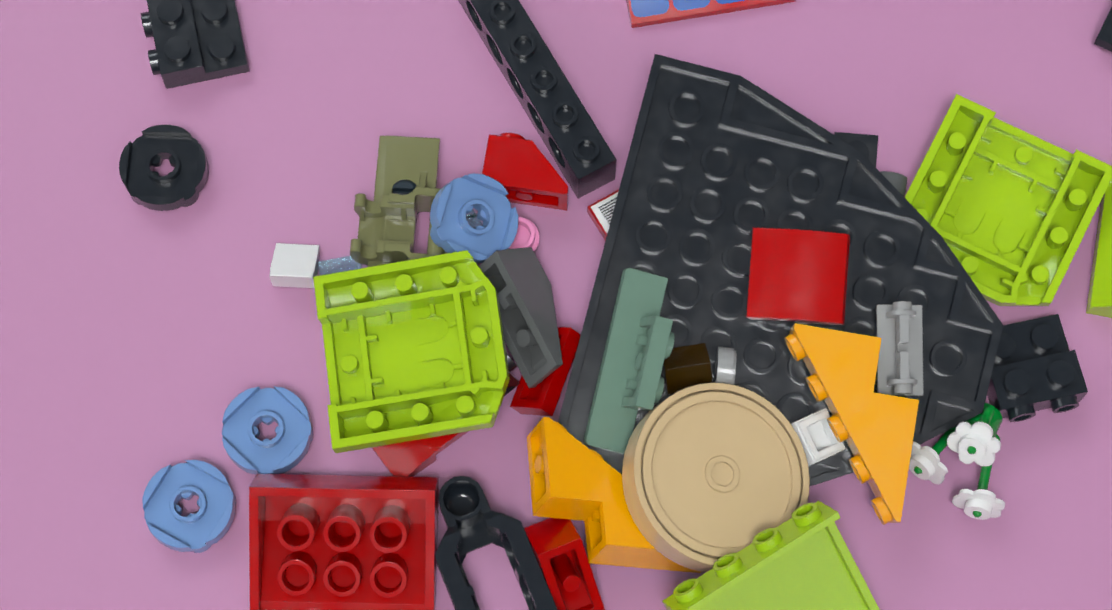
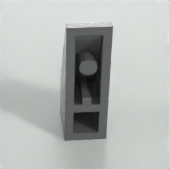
[479,247,563,388]

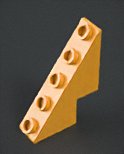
[784,323,919,525]
[527,417,701,573]

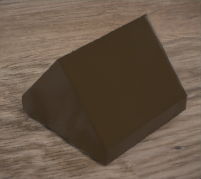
[663,343,712,395]

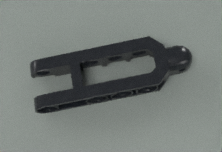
[435,476,557,610]

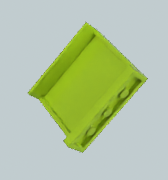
[662,500,880,610]

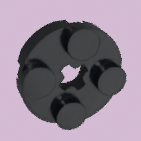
[119,124,208,211]

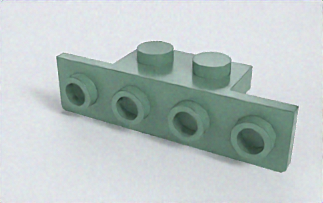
[584,268,675,454]

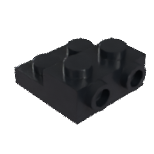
[141,0,250,89]
[987,314,1088,422]

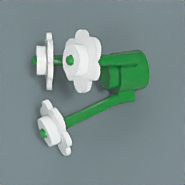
[909,403,1005,520]

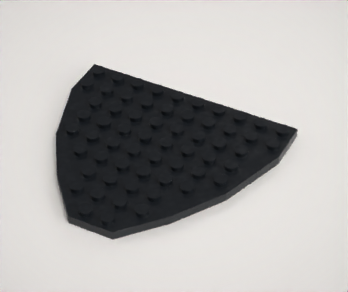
[558,54,1003,487]

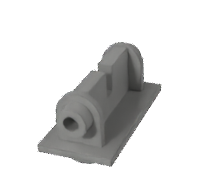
[876,301,923,396]

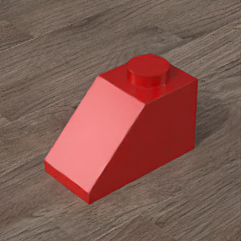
[482,133,568,211]
[524,518,605,610]

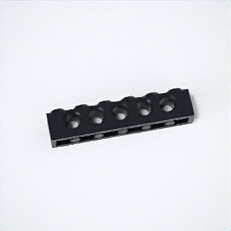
[458,0,617,199]

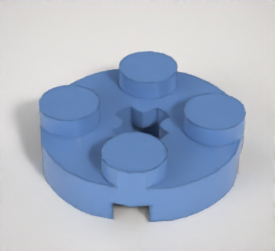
[430,173,518,264]
[222,386,314,475]
[142,460,236,553]

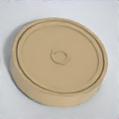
[622,383,810,572]

